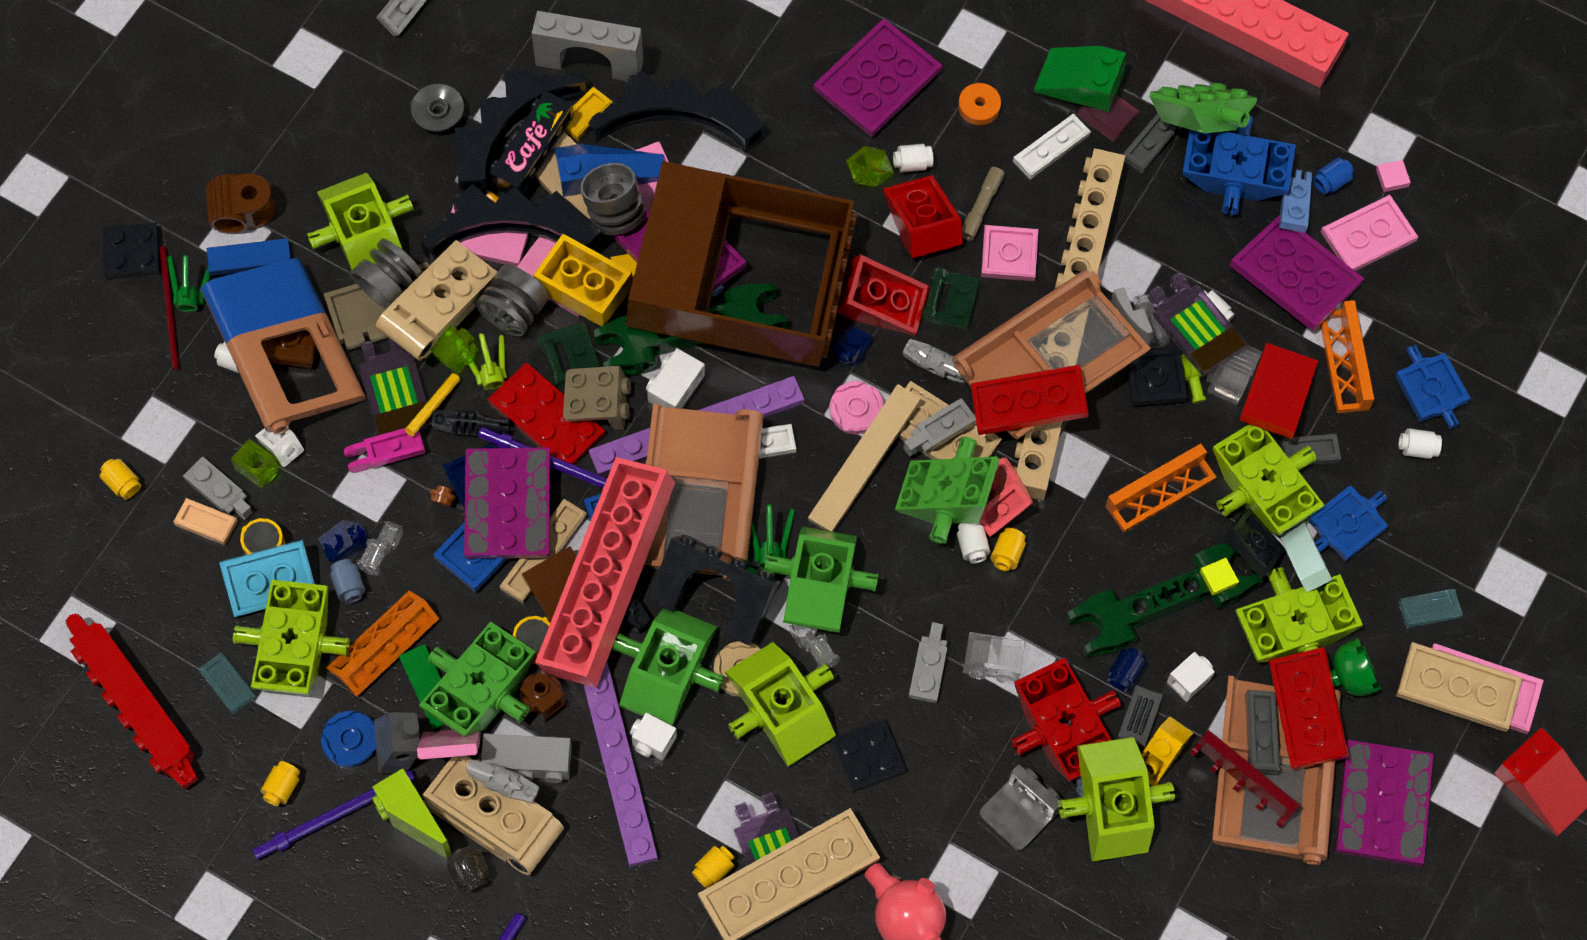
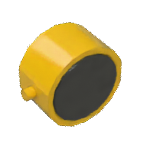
[240,518,286,555]
[512,616,550,664]

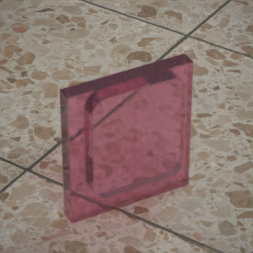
[1076,95,1140,142]

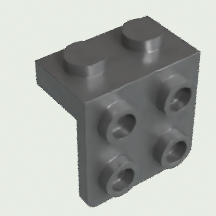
[979,764,1061,851]

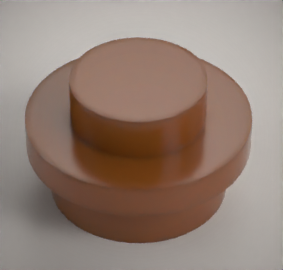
[429,485,457,507]

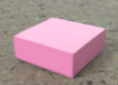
[1376,160,1411,192]

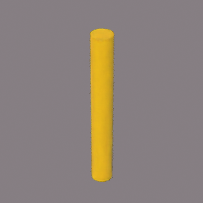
[405,373,460,436]

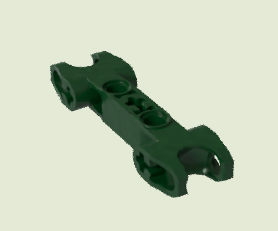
[593,283,788,375]
[1066,543,1263,658]

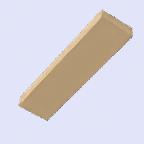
[500,499,587,604]

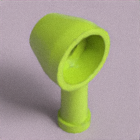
[1181,353,1209,404]

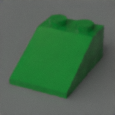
[1034,46,1126,112]

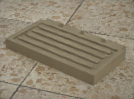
[324,262,429,351]

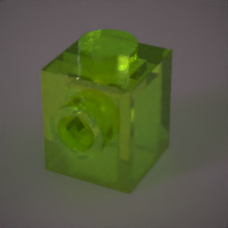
[846,146,894,187]
[430,325,479,374]

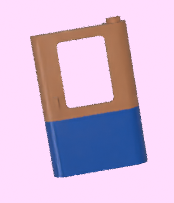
[201,258,366,434]

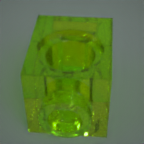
[231,439,279,488]

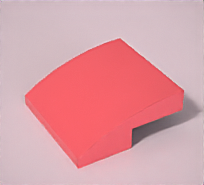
[979,457,1033,537]

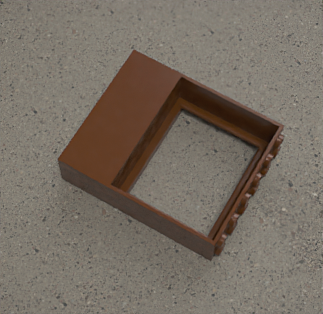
[626,161,857,367]

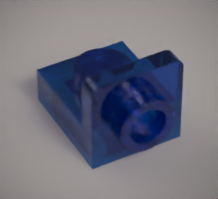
[833,324,873,366]

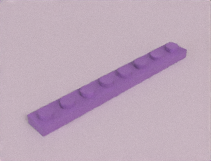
[589,376,804,476]
[583,662,658,867]

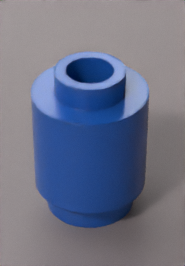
[1313,158,1354,195]

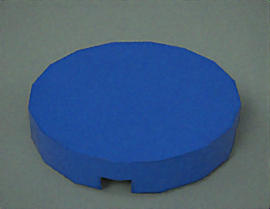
[321,711,376,768]

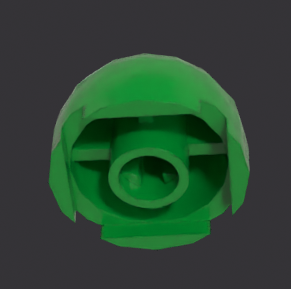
[1331,638,1382,696]

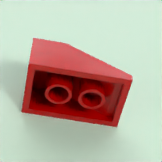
[883,175,962,258]
[836,254,930,336]
[1494,728,1587,836]

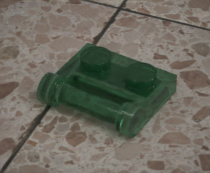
[920,267,979,330]
[537,322,600,388]

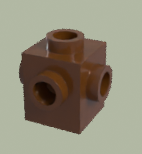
[520,670,566,722]

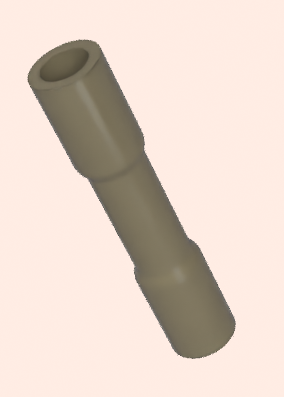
[961,167,1005,241]

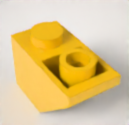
[1141,716,1193,786]

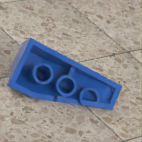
[554,144,665,197]

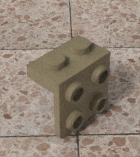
[563,366,631,430]

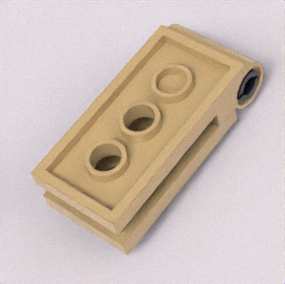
[376,240,498,360]
[423,756,564,875]

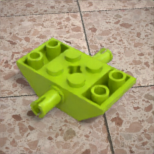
[307,173,414,271]
[1213,424,1324,535]
[1235,567,1363,662]
[233,579,350,695]
[725,642,836,767]
[1058,737,1175,862]

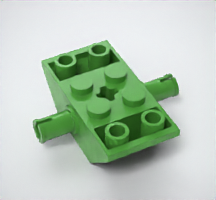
[1149,83,1257,133]
[895,436,1000,544]
[764,526,879,633]
[612,608,724,726]
[419,622,536,737]

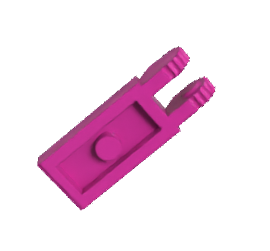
[344,428,425,473]

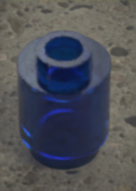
[1107,648,1146,692]

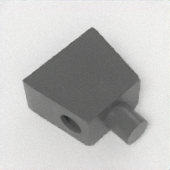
[374,712,420,773]

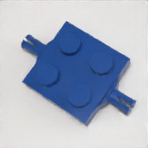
[1395,345,1471,429]
[1308,485,1388,562]

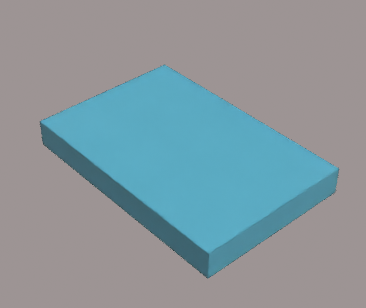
[219,539,315,617]

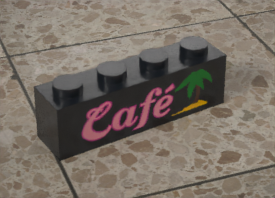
[489,91,574,194]

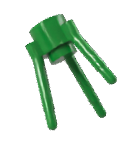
[167,255,211,312]
[750,504,795,568]

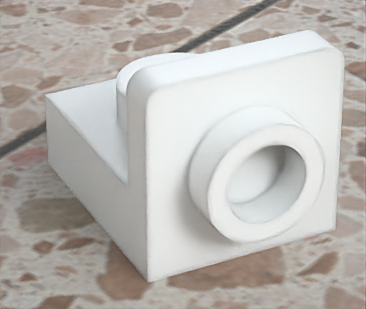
[255,428,304,467]

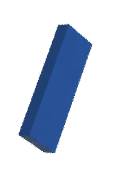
[206,238,290,276]

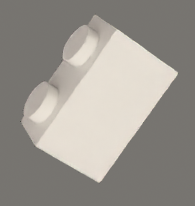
[646,348,705,409]

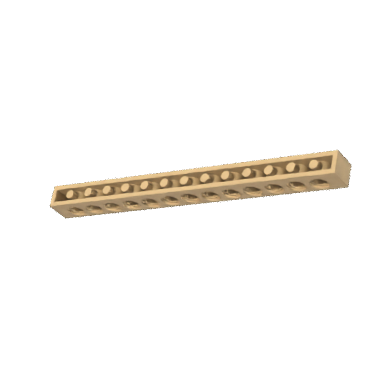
[1013,148,1125,501]

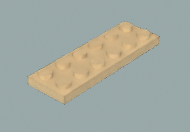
[698,808,880,940]

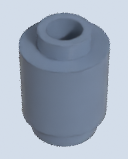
[330,559,365,603]

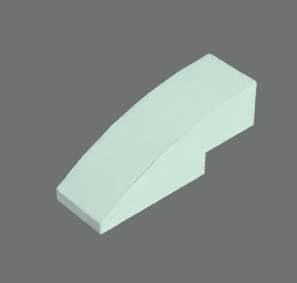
[1280,522,1332,592]

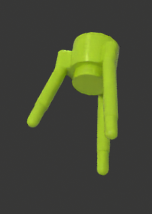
[456,333,507,390]

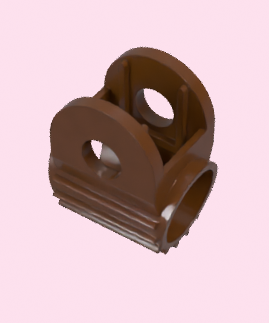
[206,173,276,234]

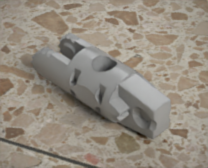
[903,339,966,384]
[466,759,539,804]

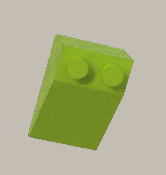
[372,769,452,859]

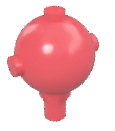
[865,863,946,940]

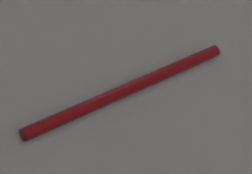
[159,246,179,370]

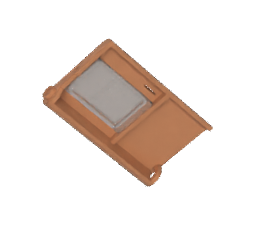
[952,270,1151,439]
[643,403,764,582]
[1212,676,1341,865]

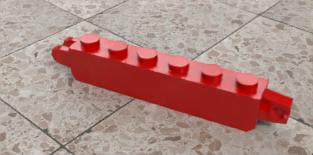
[66,613,198,789]

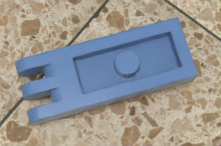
[1279,169,1312,233]

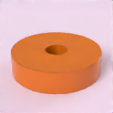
[958,83,1001,125]

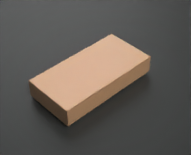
[174,498,238,545]

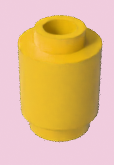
[99,459,141,500]
[990,528,1026,571]
[260,761,300,807]
[691,846,735,889]

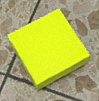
[1200,558,1239,596]

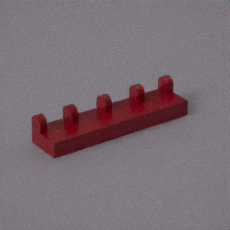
[1190,730,1300,828]

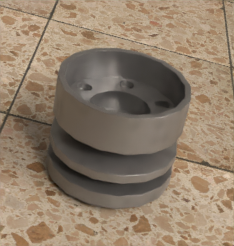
[580,163,646,235]
[350,238,423,309]
[476,265,549,337]

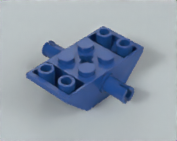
[1182,116,1296,215]

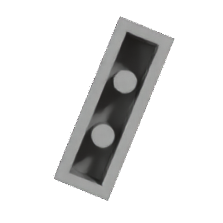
[481,734,572,783]

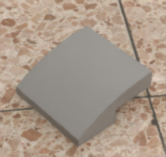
[1111,287,1153,346]

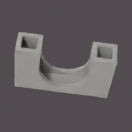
[532,11,643,81]

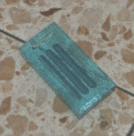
[1399,589,1462,628]
[198,652,256,715]

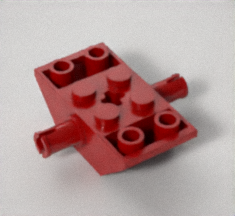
[1011,657,1120,782]

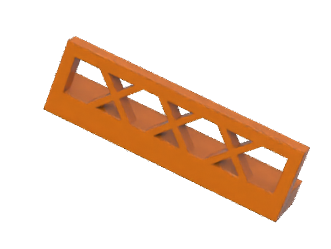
[1320,300,1374,413]
[1105,444,1217,533]
[327,591,439,697]

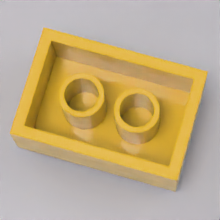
[533,234,633,326]

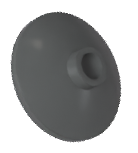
[411,84,464,132]

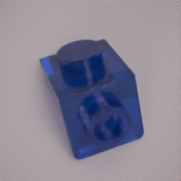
[318,520,369,563]

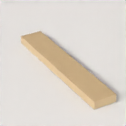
[808,384,921,532]

